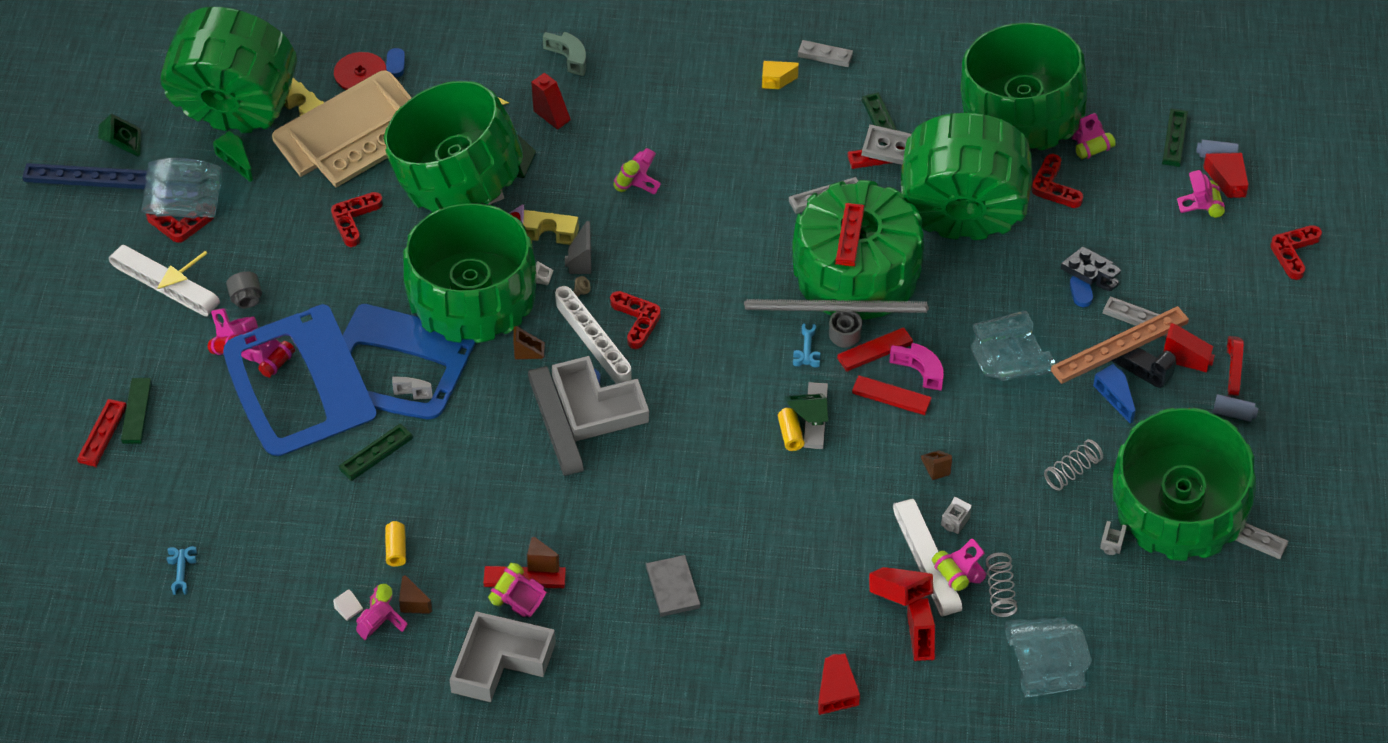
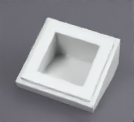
[536,261,553,285]
[333,590,363,621]

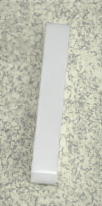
[109,245,220,316]
[555,286,631,384]
[893,499,962,616]

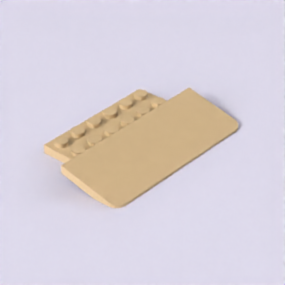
[272,71,411,187]

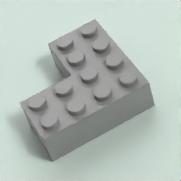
[552,356,649,441]
[450,612,556,702]

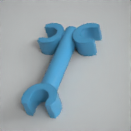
[793,324,820,367]
[167,546,197,595]

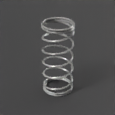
[1044,439,1103,491]
[986,553,1018,617]

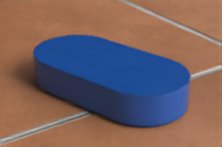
[386,48,405,78]
[1070,276,1093,307]

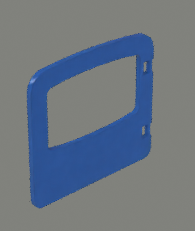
[223,304,376,456]
[343,304,476,419]

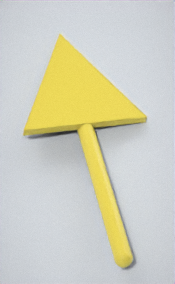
[157,251,207,289]

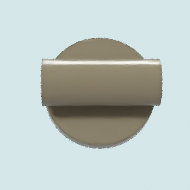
[573,276,590,297]

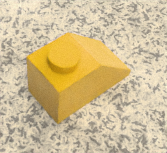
[762,61,799,89]

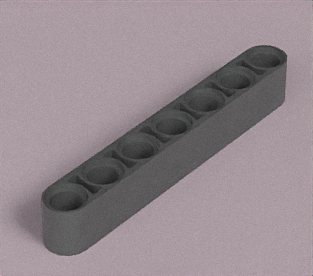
[528,366,583,476]

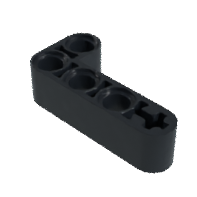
[1109,335,1176,388]

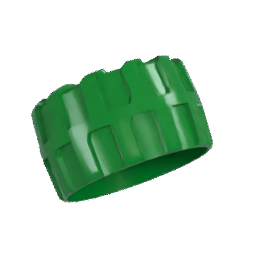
[160,7,297,133]
[961,23,1088,151]
[384,81,523,212]
[901,113,1032,240]
[792,180,924,320]
[403,203,537,343]
[1112,408,1256,561]

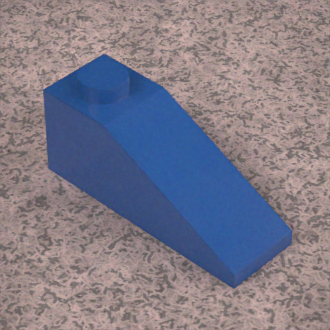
[1093,364,1135,424]

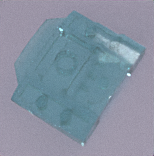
[141,158,223,219]
[971,310,1056,381]
[1005,617,1092,698]

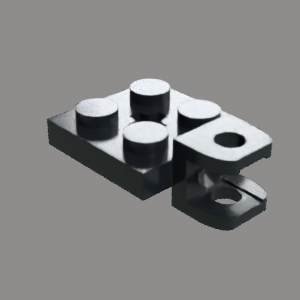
[1061,247,1121,291]

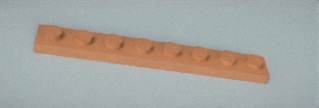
[1051,306,1189,384]

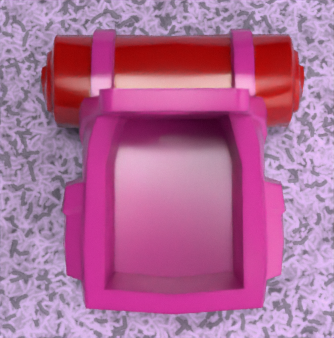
[207,308,258,355]
[241,335,295,378]

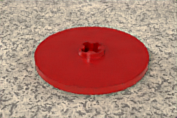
[334,52,387,90]

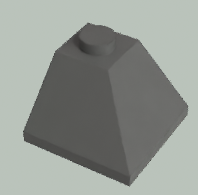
[565,221,591,274]

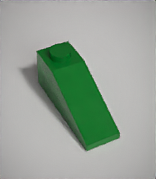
[213,131,253,182]

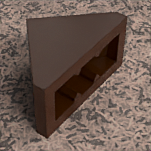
[513,326,545,359]
[921,450,952,480]
[527,537,559,573]
[399,575,432,614]

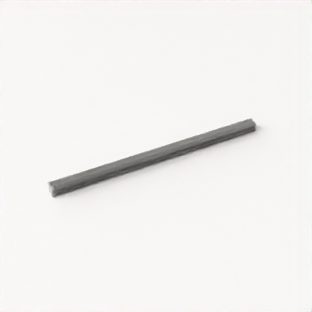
[744,299,929,313]

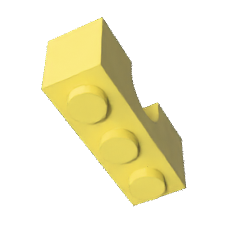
[284,78,324,116]
[523,210,579,245]

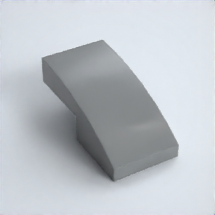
[392,377,433,400]

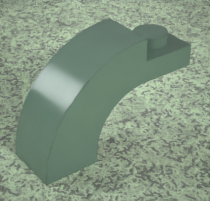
[543,32,586,76]

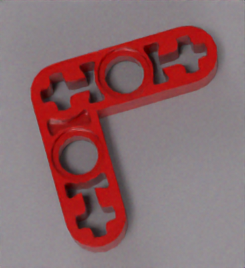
[1032,154,1083,208]
[331,192,383,247]
[146,204,215,243]
[1270,225,1322,280]
[610,291,661,349]
[1227,336,1244,396]

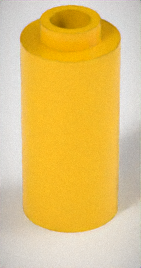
[778,408,804,451]
[385,521,406,567]

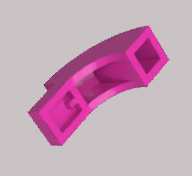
[889,343,944,391]

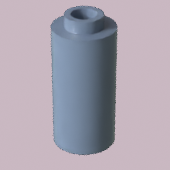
[1196,139,1238,158]
[1213,394,1258,422]

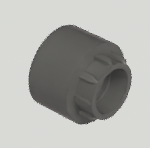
[226,271,262,309]
[829,311,862,348]

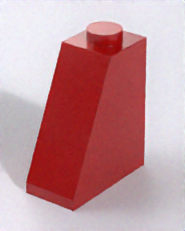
[531,73,571,130]
[1203,153,1248,198]
[1164,323,1215,372]
[869,567,933,606]
[907,598,935,661]
[818,653,860,715]

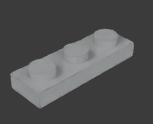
[798,40,853,67]

